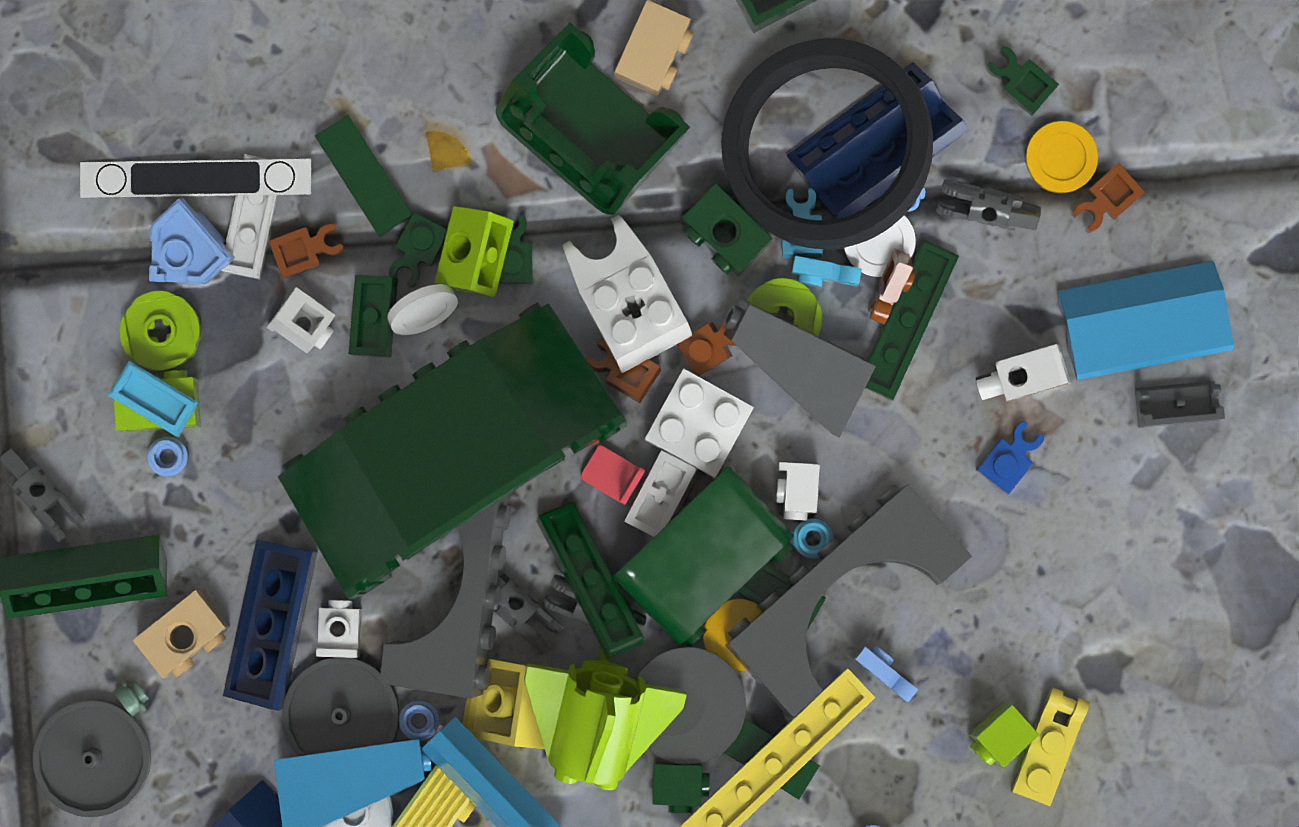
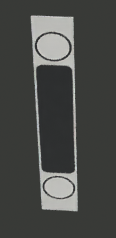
[80,159,311,198]

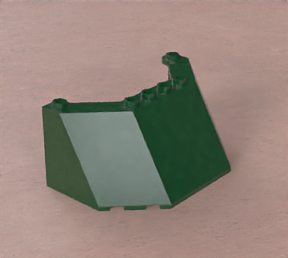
[278,302,627,599]

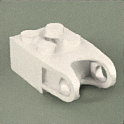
[562,215,692,373]

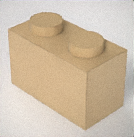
[614,0,695,97]

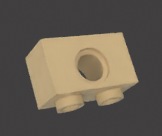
[132,590,230,679]

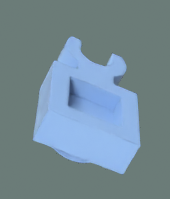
[853,645,918,702]

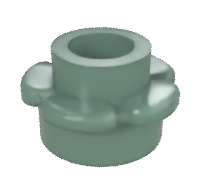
[113,679,149,717]

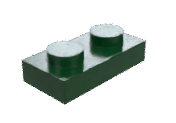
[348,275,398,358]

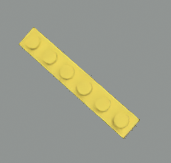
[679,668,875,827]

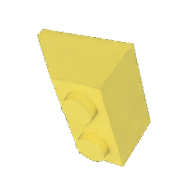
[462,658,545,749]

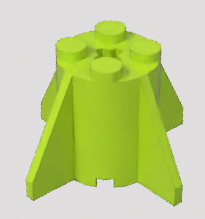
[524,644,687,790]

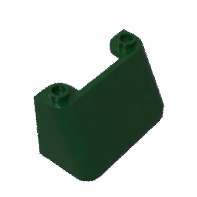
[495,23,690,215]
[613,465,795,646]

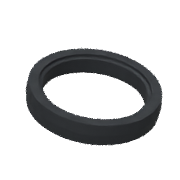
[721,38,933,249]

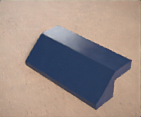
[786,62,969,219]

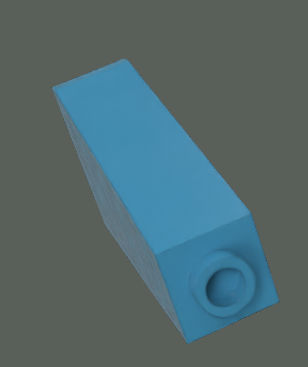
[274,739,432,827]

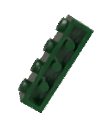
[0,534,167,619]

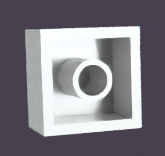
[645,368,754,479]

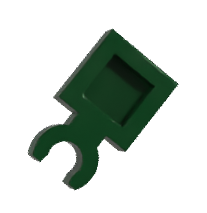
[985,46,1059,116]
[389,212,447,288]
[499,215,533,284]

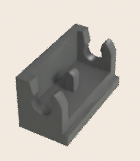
[1135,381,1225,428]

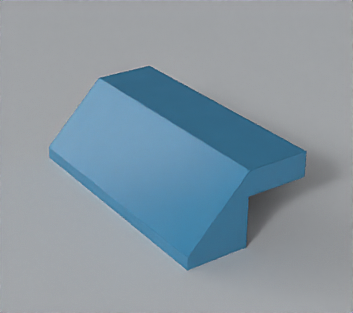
[1057,261,1234,380]
[421,717,561,827]

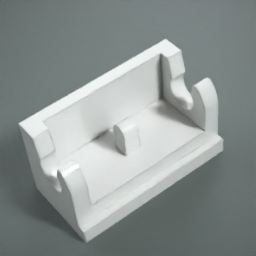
[624,450,701,537]

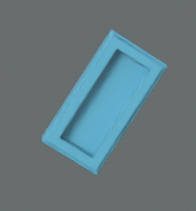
[108,361,199,438]

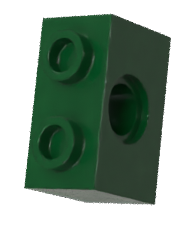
[682,183,773,277]

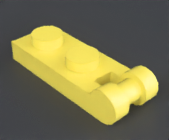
[1011,687,1090,806]

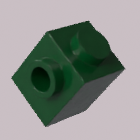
[652,762,710,813]

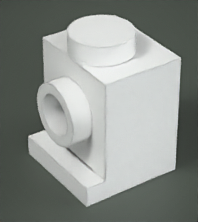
[266,287,335,353]
[776,462,820,521]
[316,600,362,658]

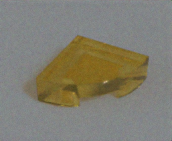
[426,131,472,172]

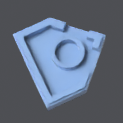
[149,198,235,285]

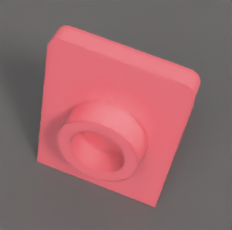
[580,445,646,505]

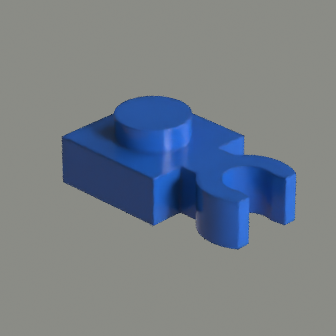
[976,421,1045,495]

